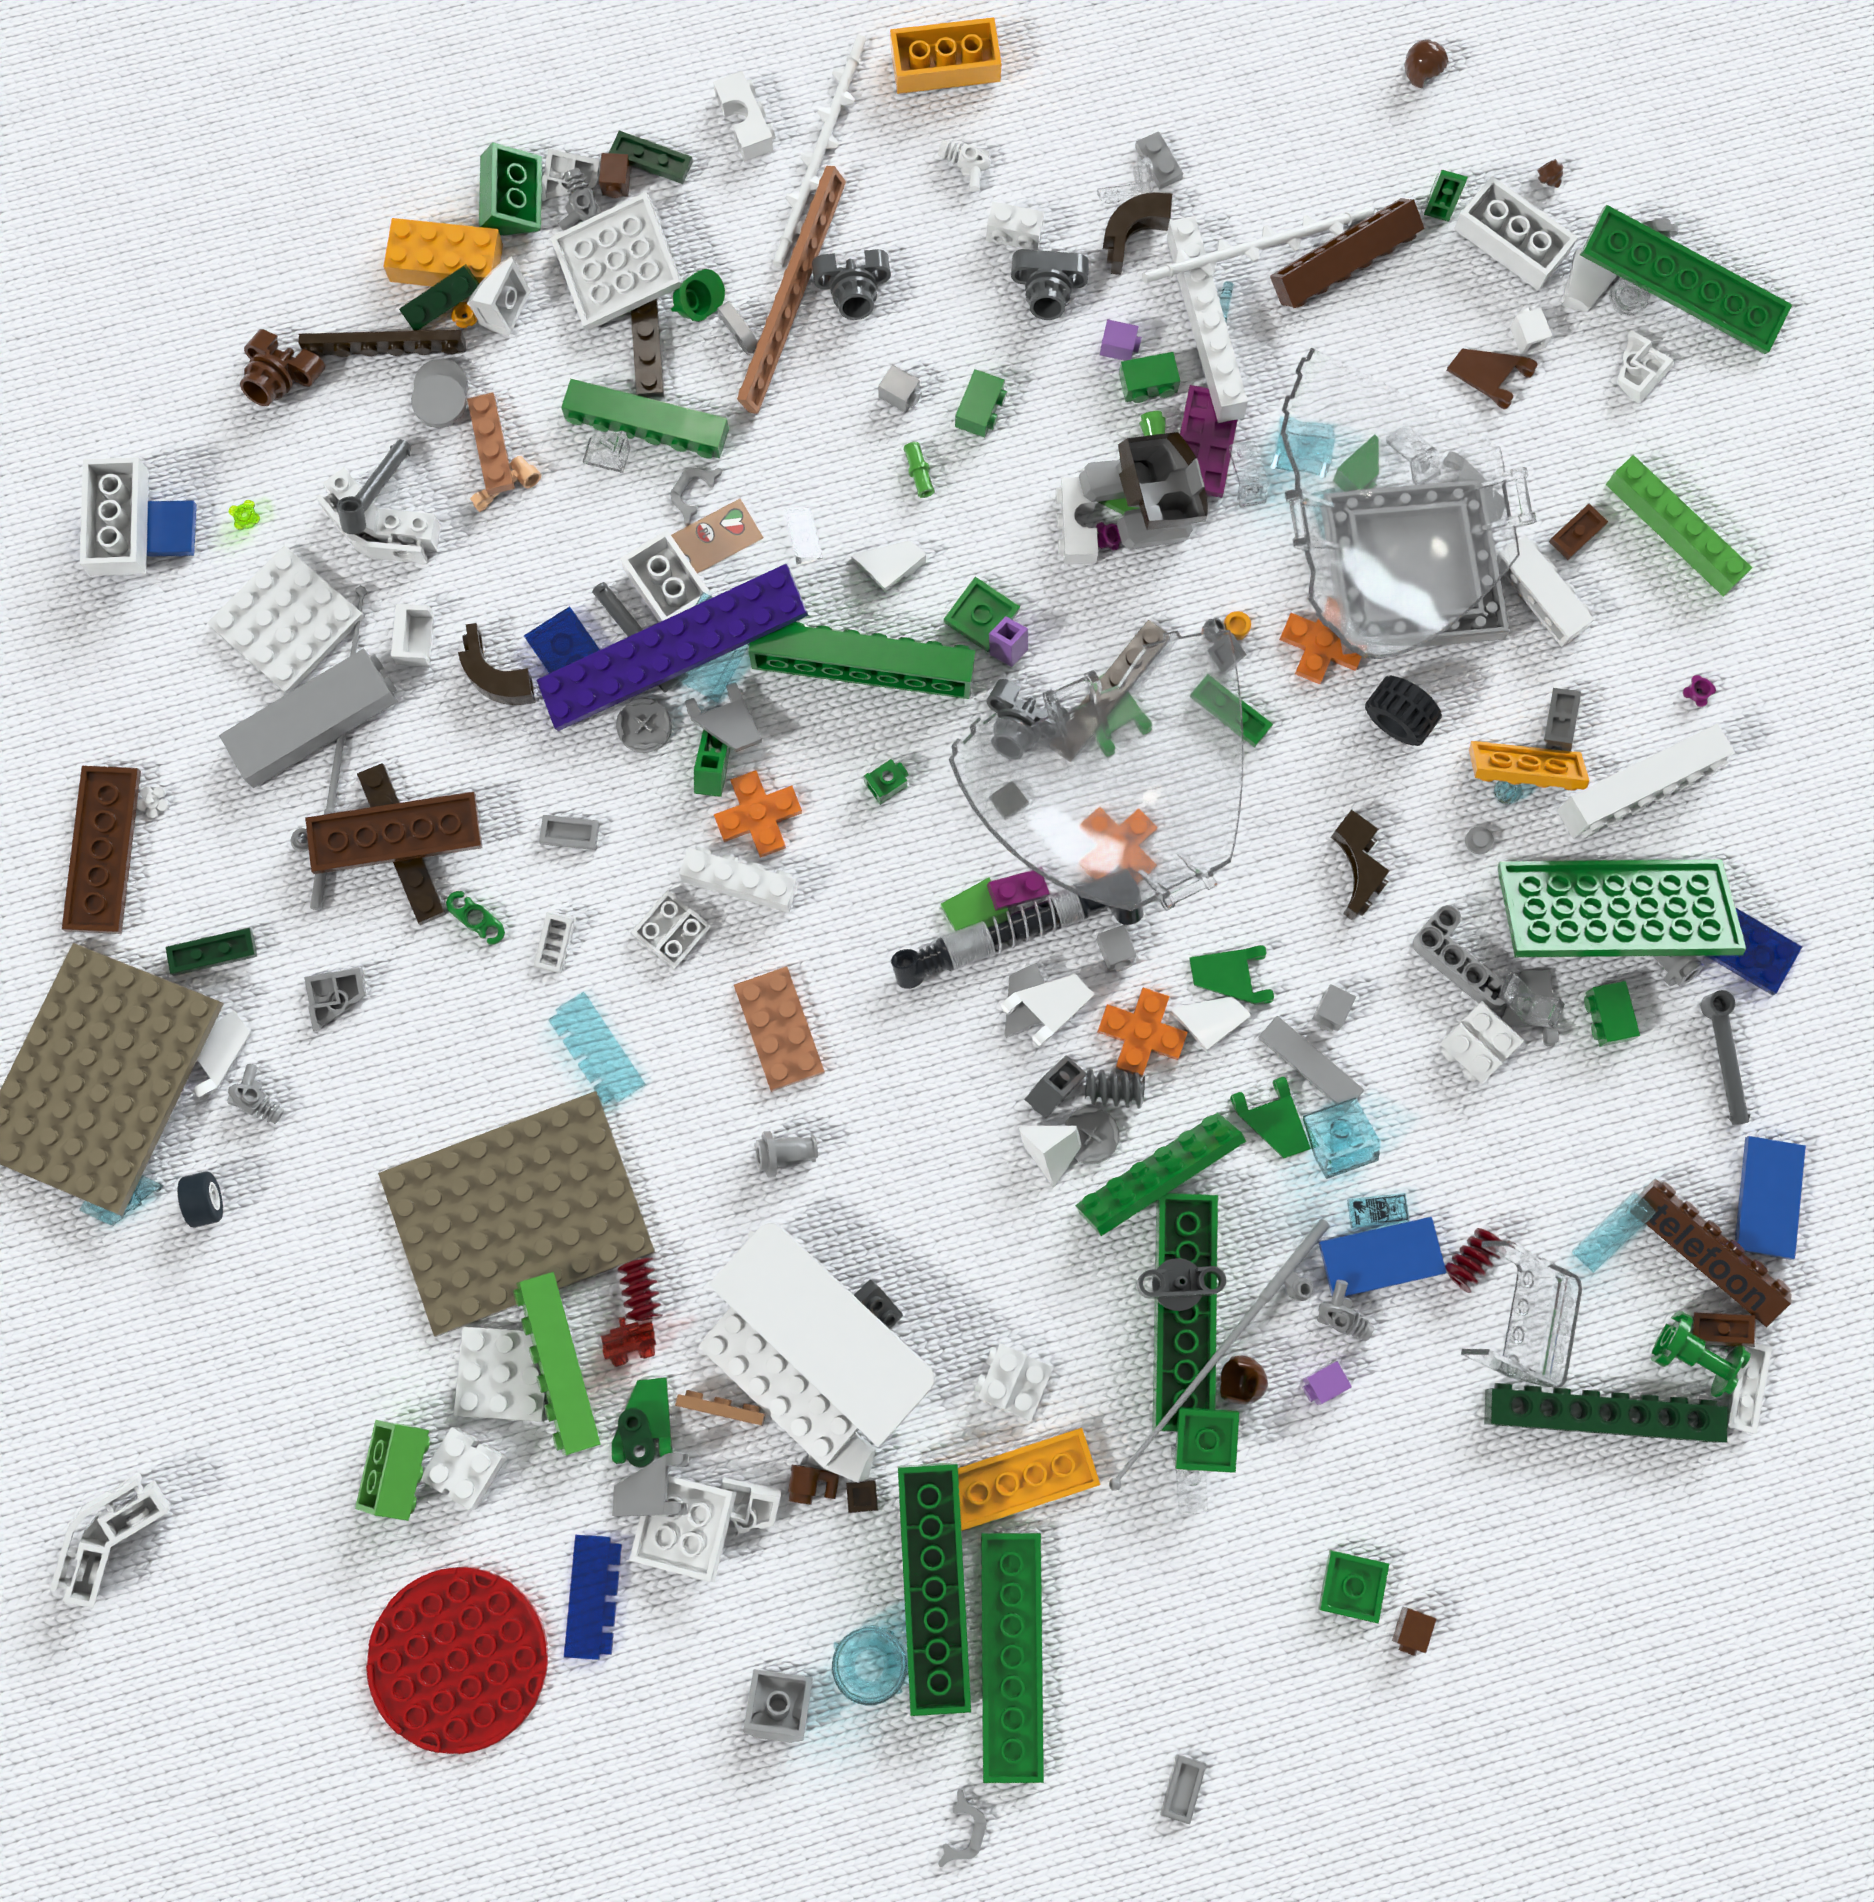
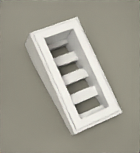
[533,911,577,974]

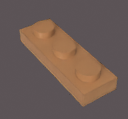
[675,1390,766,1426]

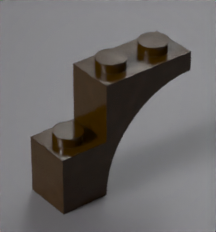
[1330,809,1390,920]

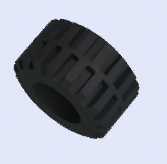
[1365,675,1442,746]

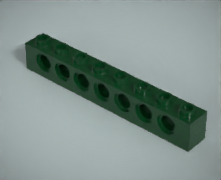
[1484,1383,1728,1443]

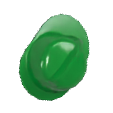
[670,269,725,322]

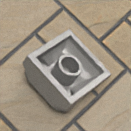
[743,1669,813,1743]

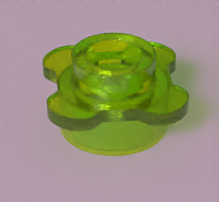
[228,500,260,530]

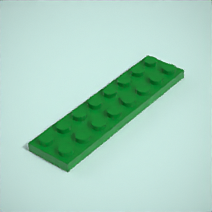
[1580,205,1793,354]
[981,1533,1044,1783]

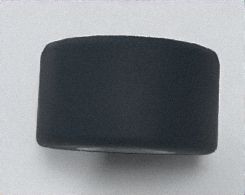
[177,1171,223,1228]

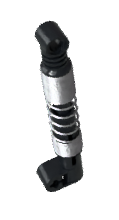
[891,870,1144,989]

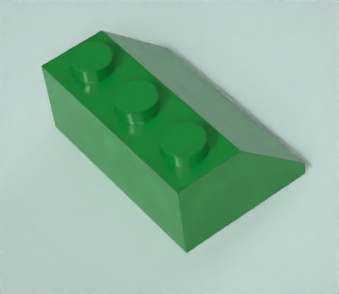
[479,142,542,236]

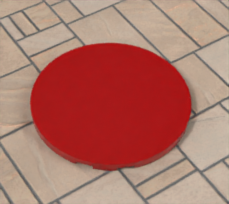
[366,1567,548,1754]

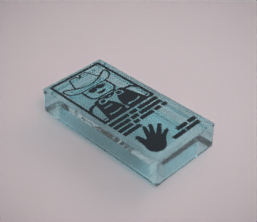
[1347,1193,1410,1228]

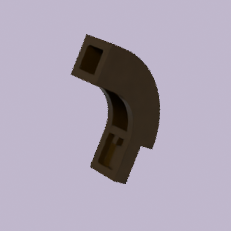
[1102,192,1173,275]
[458,623,535,705]

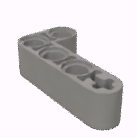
[1413,905,1511,1010]

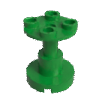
[1651,1311,1751,1398]

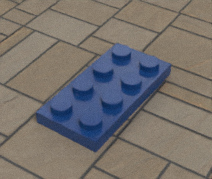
[147,500,197,557]
[1735,1136,1806,1260]
[1318,1217,1447,1297]

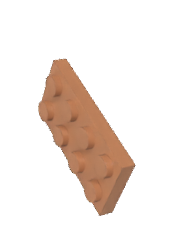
[734,966,825,1092]

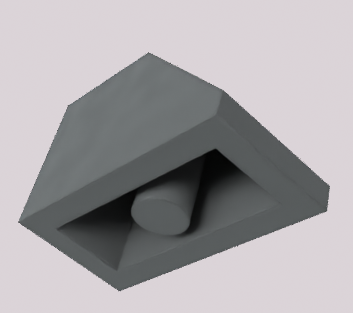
[1024,1055,1087,1119]

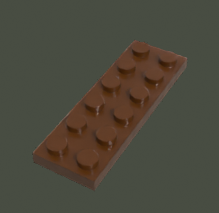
[62,765,141,934]
[305,792,483,874]

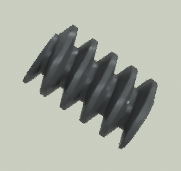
[1085,1068,1145,1109]

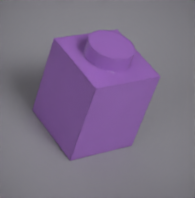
[1100,319,1142,361]
[989,616,1028,667]
[1302,1361,1352,1405]

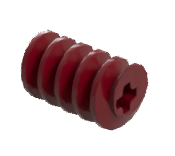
[1445,1228,1508,1293]
[617,1258,663,1322]

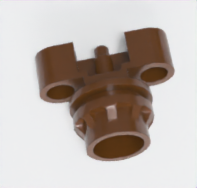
[240,329,325,406]

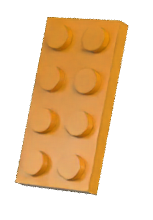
[1469,741,1590,791]

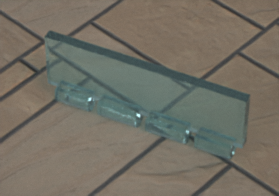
[548,991,646,1105]

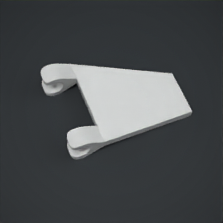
[1001,974,1095,1048]
[193,1010,251,1100]

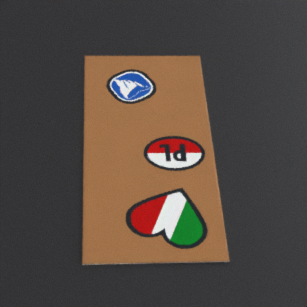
[671,498,764,574]

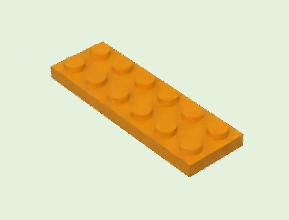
[958,1428,1101,1531]

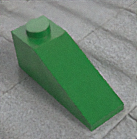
[1424,169,1468,222]
[694,729,730,797]

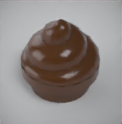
[1537,158,1564,188]

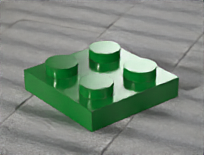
[944,576,1020,653]
[1175,1407,1239,1473]
[1318,1550,1389,1624]

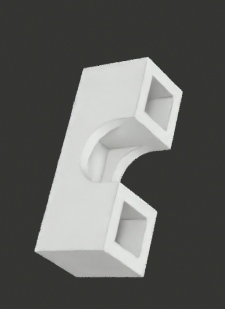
[713,71,776,162]
[1055,477,1098,565]

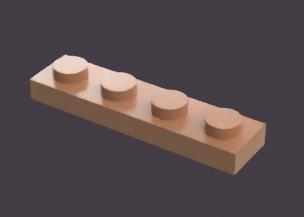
[467,392,515,495]

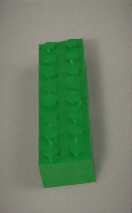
[748,622,975,699]
[1152,1193,1218,1432]
[898,1462,971,1716]

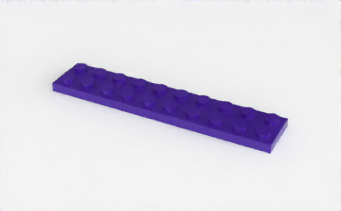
[536,563,809,731]

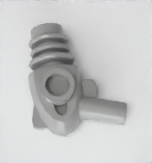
[558,168,601,231]
[227,1064,285,1124]
[1317,1280,1374,1341]

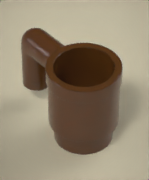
[788,1464,839,1505]

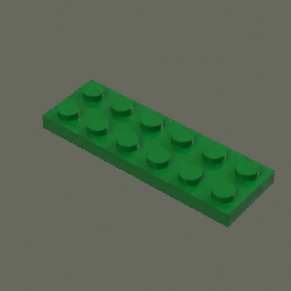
[1075,1112,1246,1236]

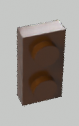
[1549,503,1608,560]
[1693,1312,1756,1347]

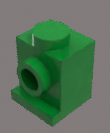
[864,759,909,805]

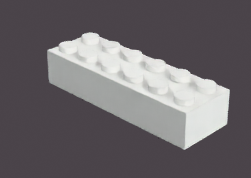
[1557,723,1735,839]

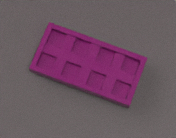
[1180,385,1238,498]

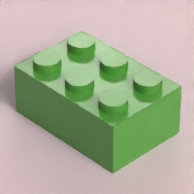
[355,1419,430,1521]

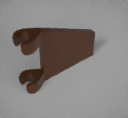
[1446,348,1538,409]

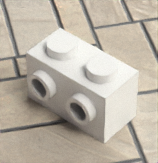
[986,201,1045,250]

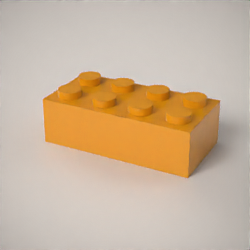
[890,17,1002,94]
[383,218,503,287]

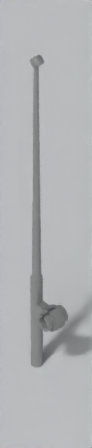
[290,585,367,910]
[1109,1219,1330,1491]

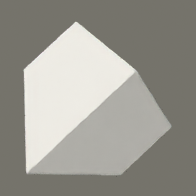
[1019,1126,1081,1187]

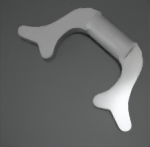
[670,468,722,526]
[938,1789,987,1867]

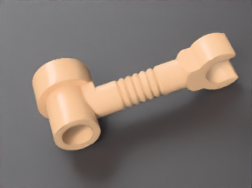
[470,456,541,512]

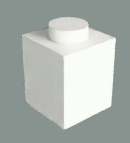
[1510,308,1552,355]

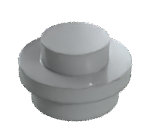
[1465,827,1494,855]

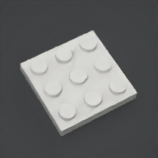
[453,1327,546,1422]
[629,1475,737,1582]

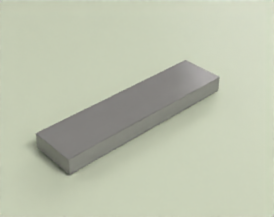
[1258,1016,1364,1112]

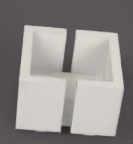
[421,1427,507,1510]

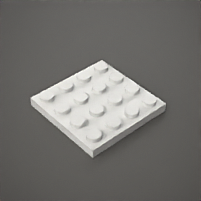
[550,192,682,331]
[207,546,365,694]

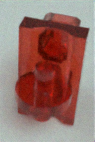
[601,1317,657,1367]

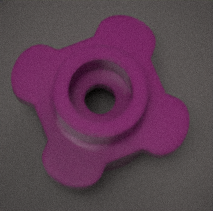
[1096,522,1121,551]
[1683,675,1716,707]

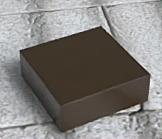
[846,1480,878,1513]

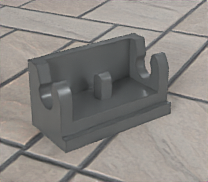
[1544,688,1581,751]

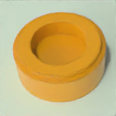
[1224,611,1251,640]

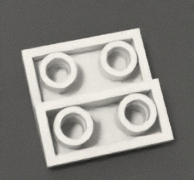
[630,890,711,969]

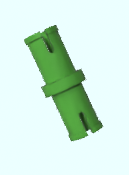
[903,442,935,498]

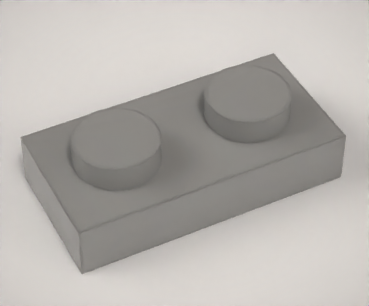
[1135,131,1184,190]

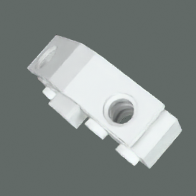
[316,467,441,564]
[50,1473,170,1608]

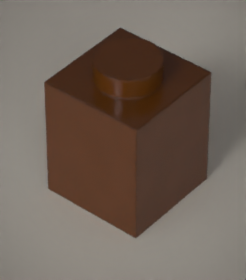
[599,153,631,198]
[1392,1606,1437,1656]

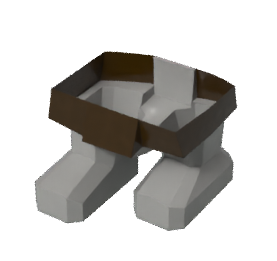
[1079,432,1208,550]

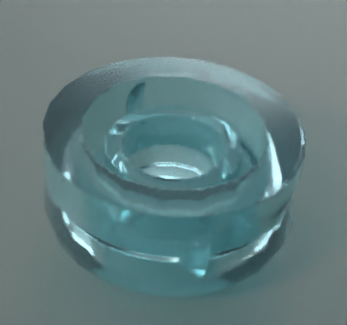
[832,1625,907,1706]

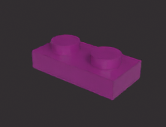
[987,868,1050,911]

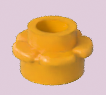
[451,302,478,328]

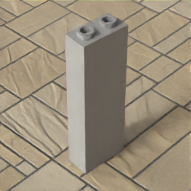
[219,648,398,788]

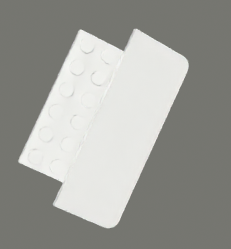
[698,1223,935,1468]

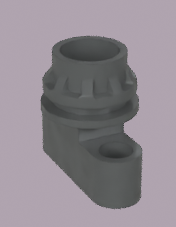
[812,249,891,320]
[1011,249,1089,320]
[986,679,1069,760]
[1136,1258,1226,1311]

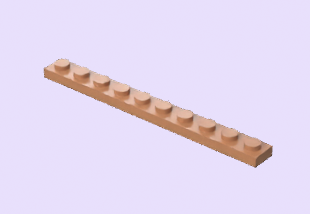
[737,166,846,414]

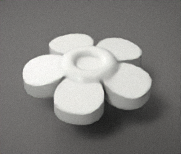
[137,787,169,818]

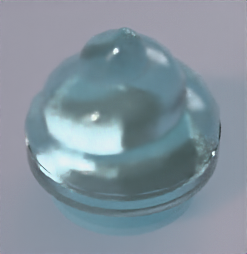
[1494,781,1523,805]

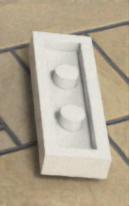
[1727,1343,1772,1434]

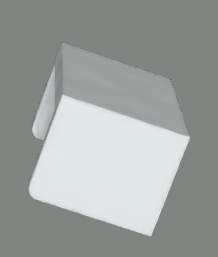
[391,604,434,667]

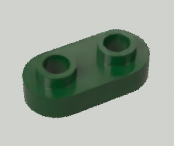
[618,1408,656,1468]

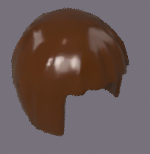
[1404,39,1449,88]
[1220,1355,1268,1405]

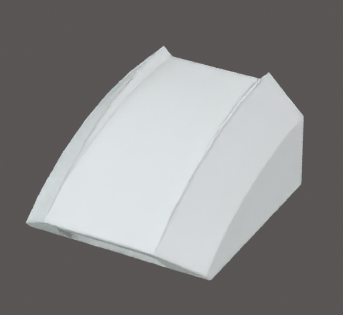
[467,255,531,336]

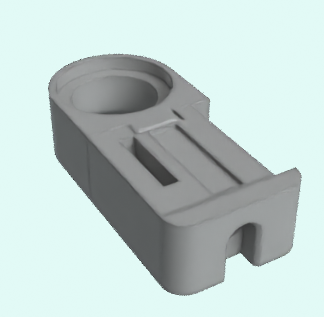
[717,301,758,354]

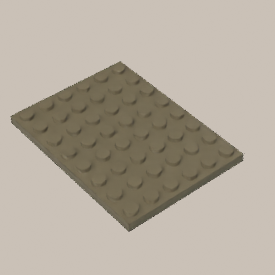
[0,943,224,1216]
[378,1091,656,1337]

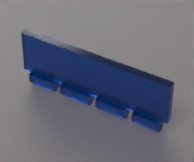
[564,1534,622,1660]

